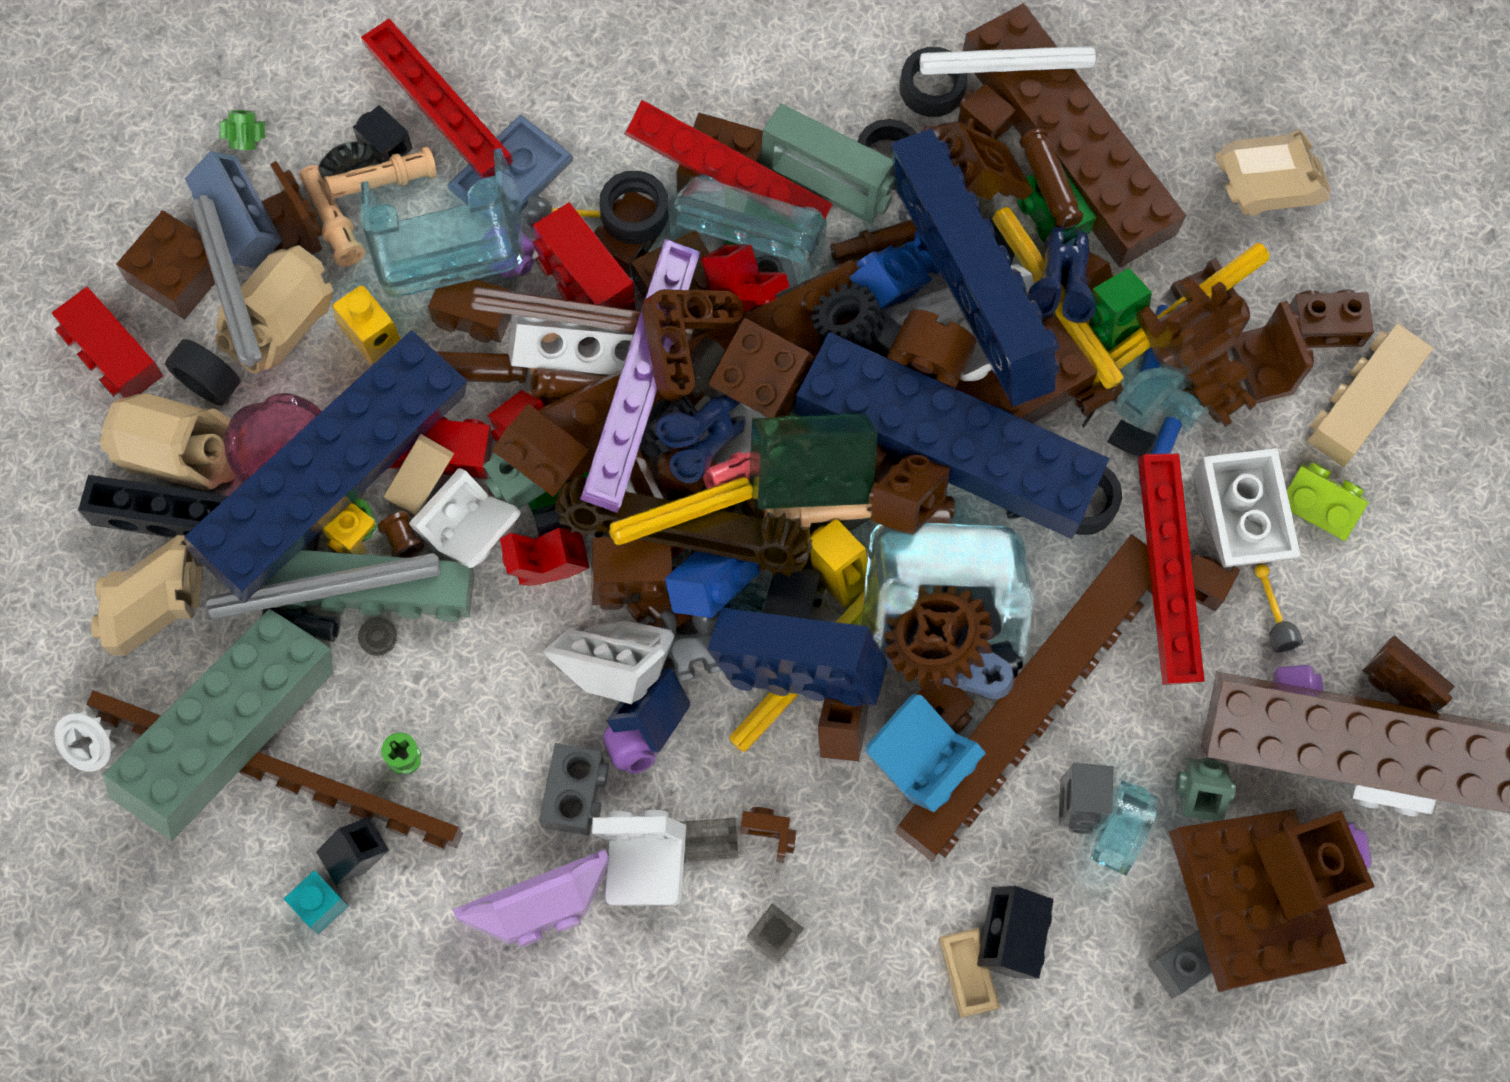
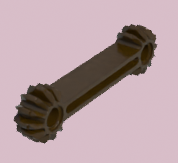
[555,474,813,577]

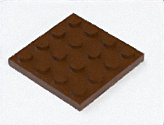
[1169,809,1347,993]

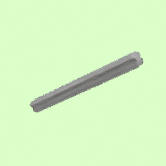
[192,195,262,367]
[206,553,441,619]

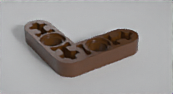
[642,289,744,401]

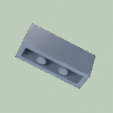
[185,151,283,268]

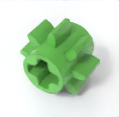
[219,110,265,150]

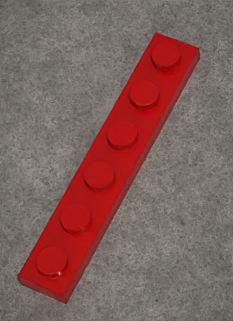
[361,19,513,182]
[624,100,833,237]
[1138,453,1205,685]

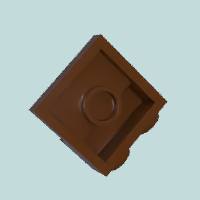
[942,122,1033,201]

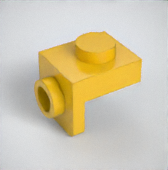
[323,502,375,555]

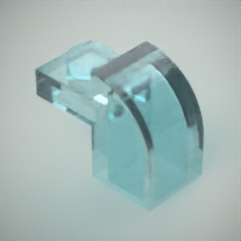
[1113,368,1205,433]
[1090,780,1158,876]

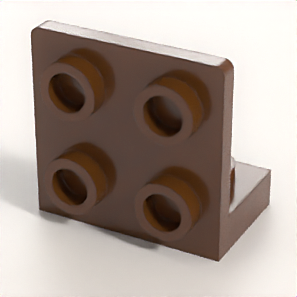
[261,161,323,255]
[1231,301,1314,404]
[709,319,816,426]
[1362,635,1455,712]

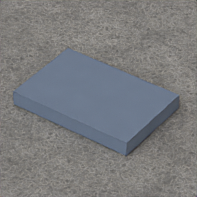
[448,114,573,226]

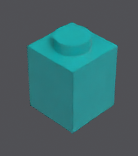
[283,870,349,934]

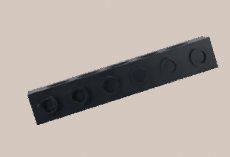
[78,474,321,551]

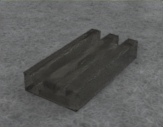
[680,818,738,863]

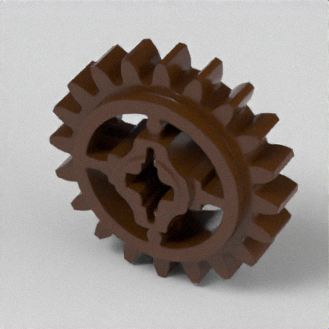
[883,582,994,690]

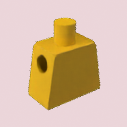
[332,285,401,366]

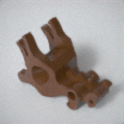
[1136,277,1256,427]

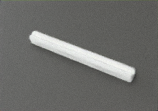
[920,46,1096,75]

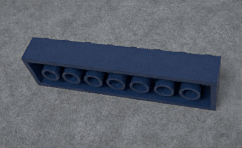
[891,128,1059,407]
[184,330,467,603]
[794,332,1110,539]

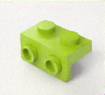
[1286,461,1369,542]

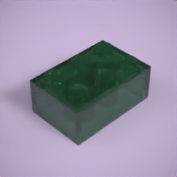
[749,414,878,509]

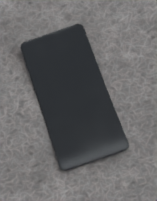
[1082,410,1156,457]

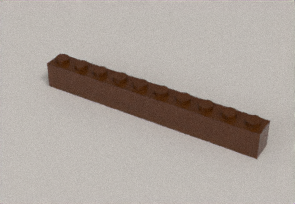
[895,534,1152,862]

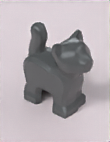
[661,610,722,682]

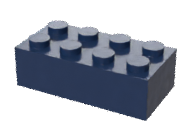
[707,608,888,707]

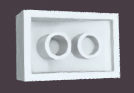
[1193,448,1301,568]

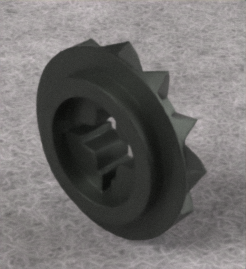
[318,141,375,181]

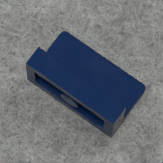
[606,668,690,752]

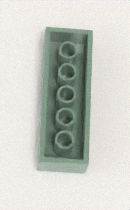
[103,609,333,841]

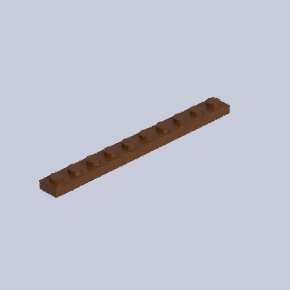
[86,690,463,850]

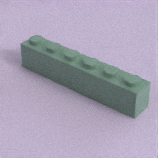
[263,550,475,622]

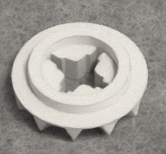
[54,710,116,771]

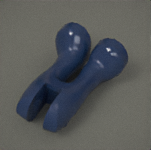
[1026,227,1096,323]
[656,394,746,483]

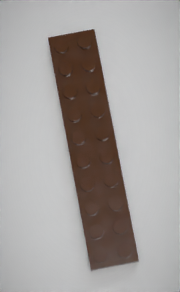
[537,260,859,480]

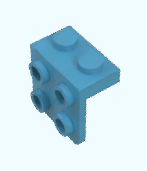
[866,694,986,813]

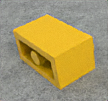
[810,518,873,608]

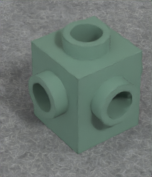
[483,453,546,509]
[1175,757,1236,821]

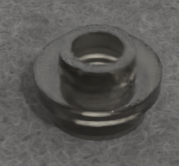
[358,617,398,656]

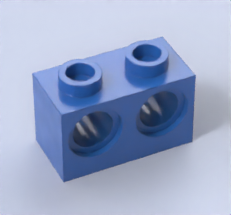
[849,245,932,310]

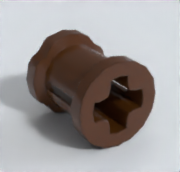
[377,511,425,558]

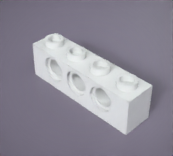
[508,315,634,375]

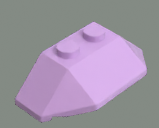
[452,849,609,947]

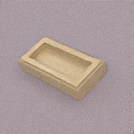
[383,434,454,516]
[939,928,1000,1018]

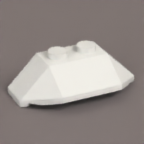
[543,621,675,704]

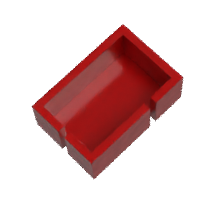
[532,202,636,310]

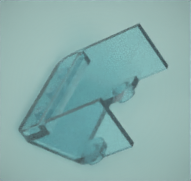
[361,148,524,298]
[669,175,827,283]
[861,523,1033,657]

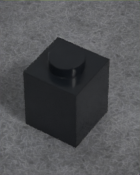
[353,105,413,164]
[316,817,389,885]

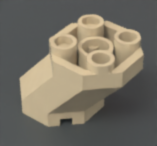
[1215,128,1331,217]
[215,245,334,374]
[100,393,244,490]
[91,535,203,655]

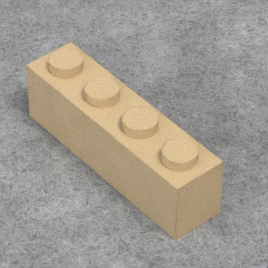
[1307,323,1434,467]

